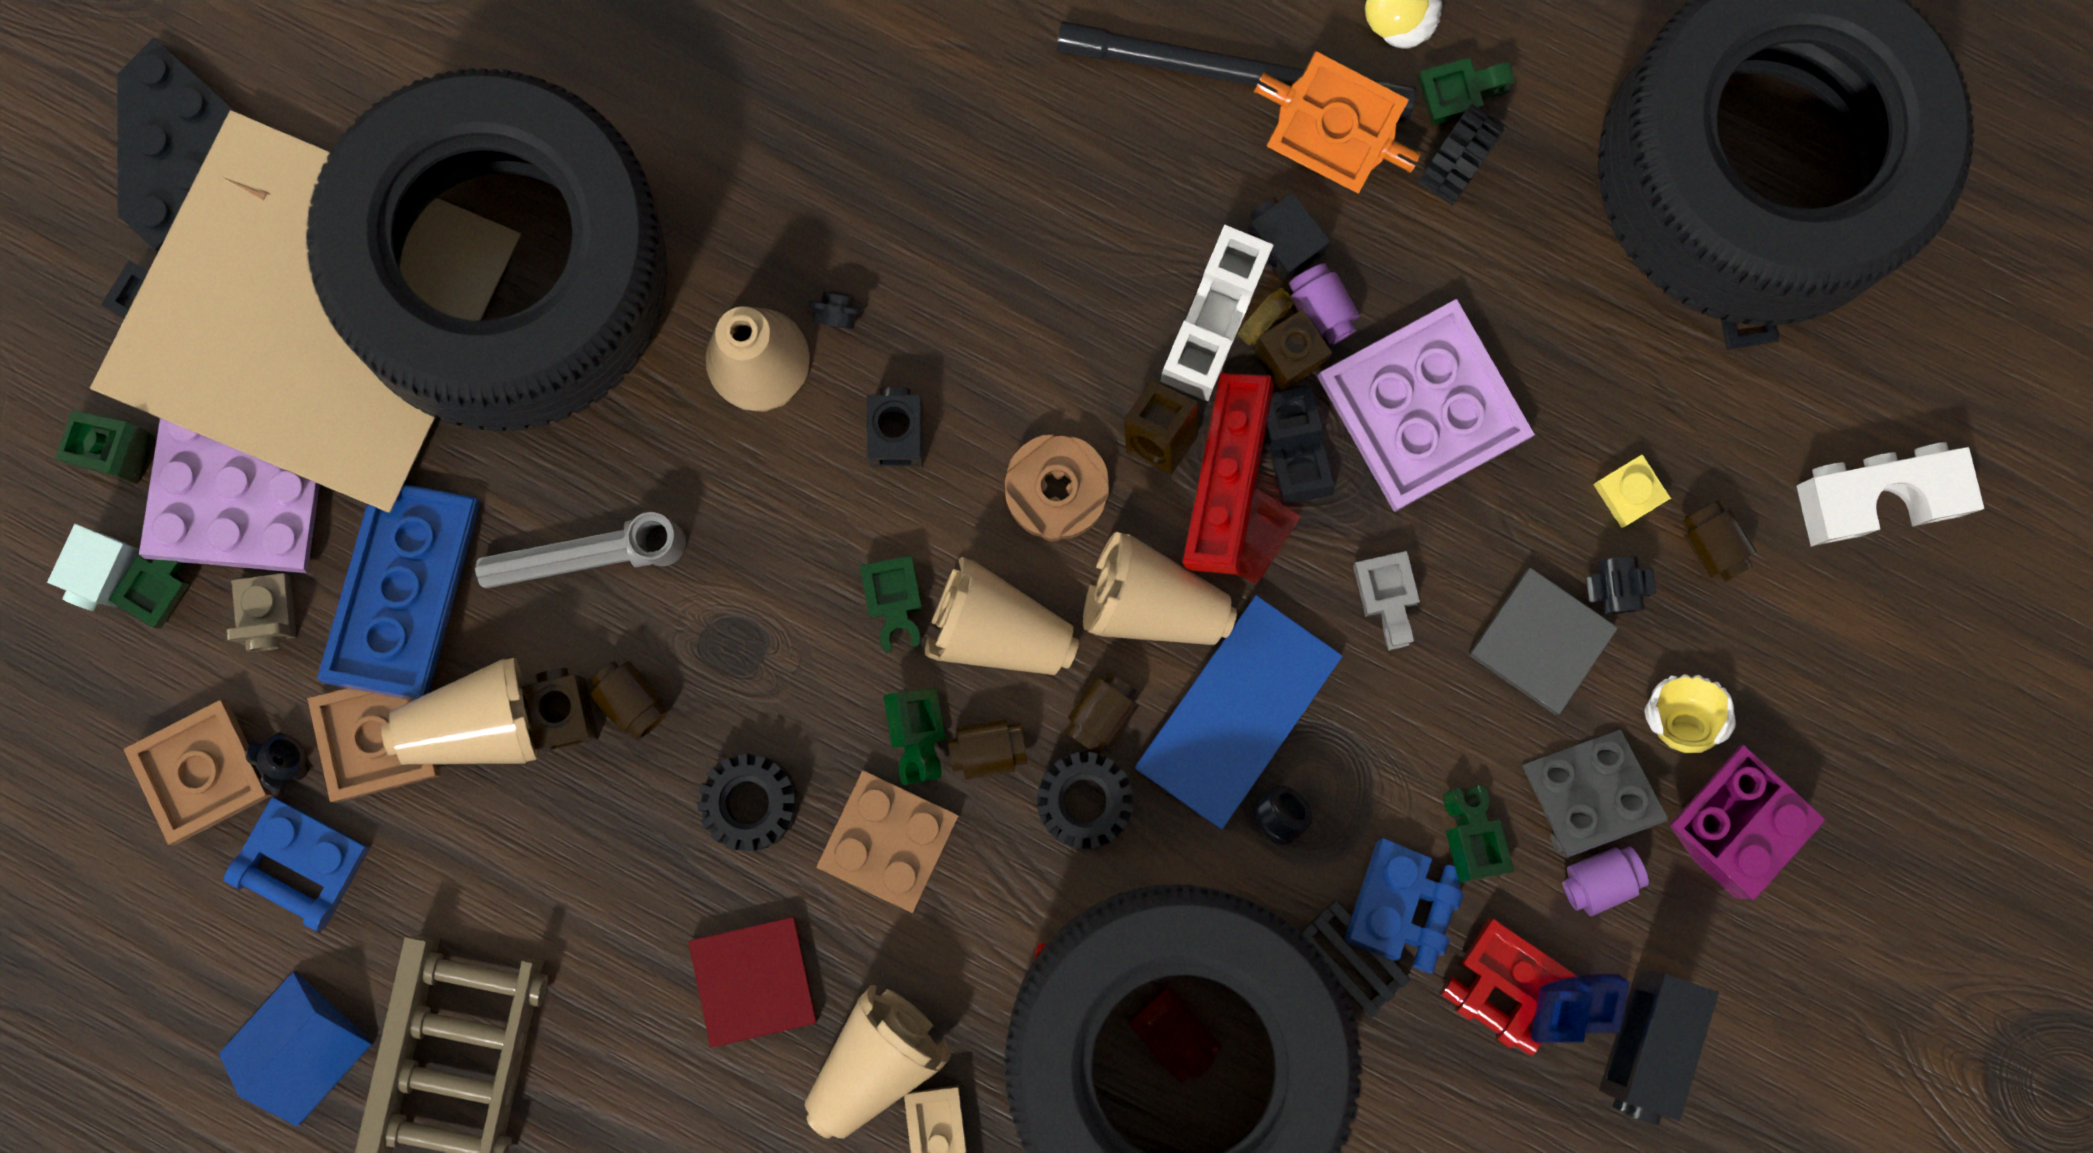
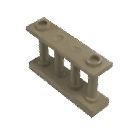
[355,935,548,1153]

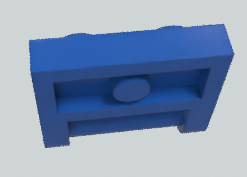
[224,797,370,933]

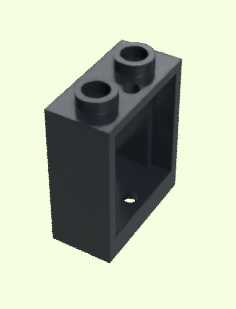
[1599,967,1719,1126]

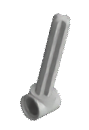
[475,512,686,588]

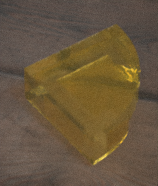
[1236,287,1294,346]

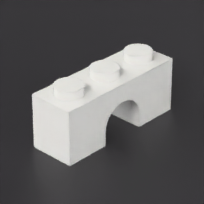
[1160,225,1273,401]
[1797,442,1984,546]

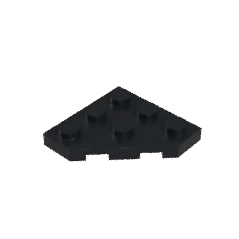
[117,37,237,252]

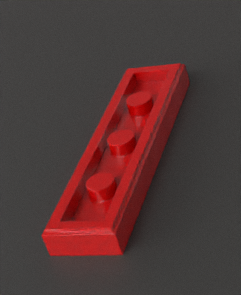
[1183,373,1274,575]

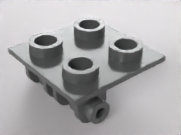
[1522,729,1668,857]

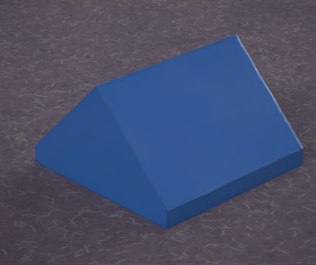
[219,971,374,1127]

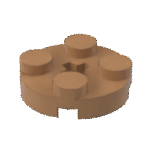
[1005,434,1109,541]

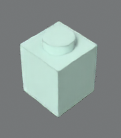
[47,524,140,611]

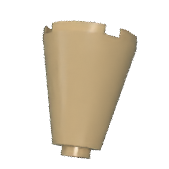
[706,307,810,412]
[1083,532,1237,645]
[925,557,1079,675]
[381,658,539,764]
[805,985,951,1139]

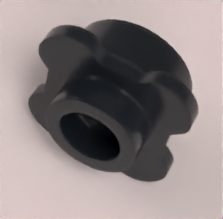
[809,291,864,329]
[245,733,309,791]

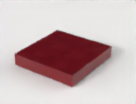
[688,917,818,1048]

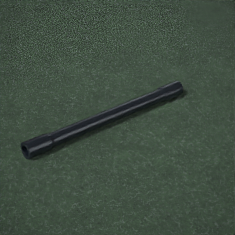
[1057,21,1416,118]

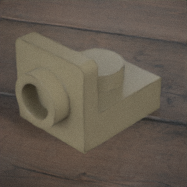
[226,573,297,652]

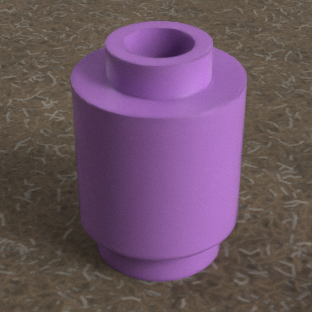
[1289,263,1360,345]
[1562,846,1649,917]

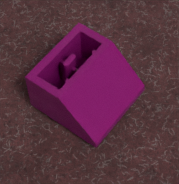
[1670,745,1826,900]

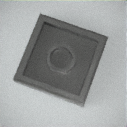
[1468,568,1618,715]

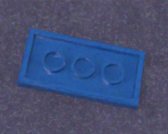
[317,484,481,701]
[1134,595,1343,830]

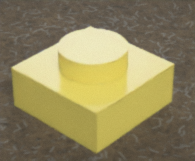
[1593,454,1671,528]

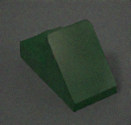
[55,410,154,484]

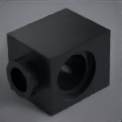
[1247,193,1331,285]
[867,387,923,467]

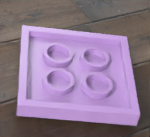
[1317,299,1535,512]
[139,418,320,573]

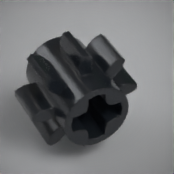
[1586,556,1656,615]

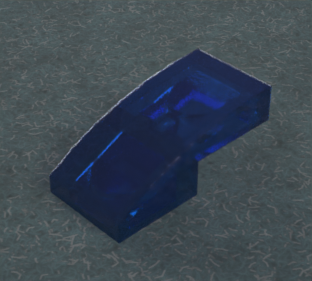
[1531,974,1630,1043]

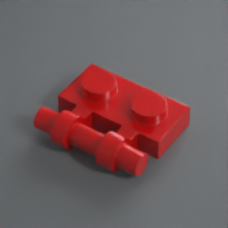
[1440,918,1584,1056]

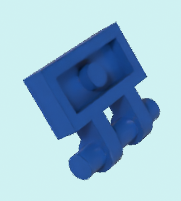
[1344,838,1464,974]

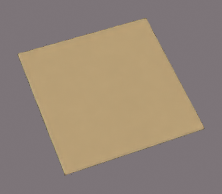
[90,110,521,513]

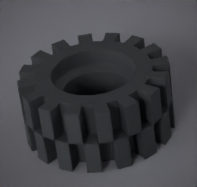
[1418,103,1507,206]
[1037,752,1134,849]
[697,754,799,851]

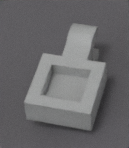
[1353,551,1420,651]

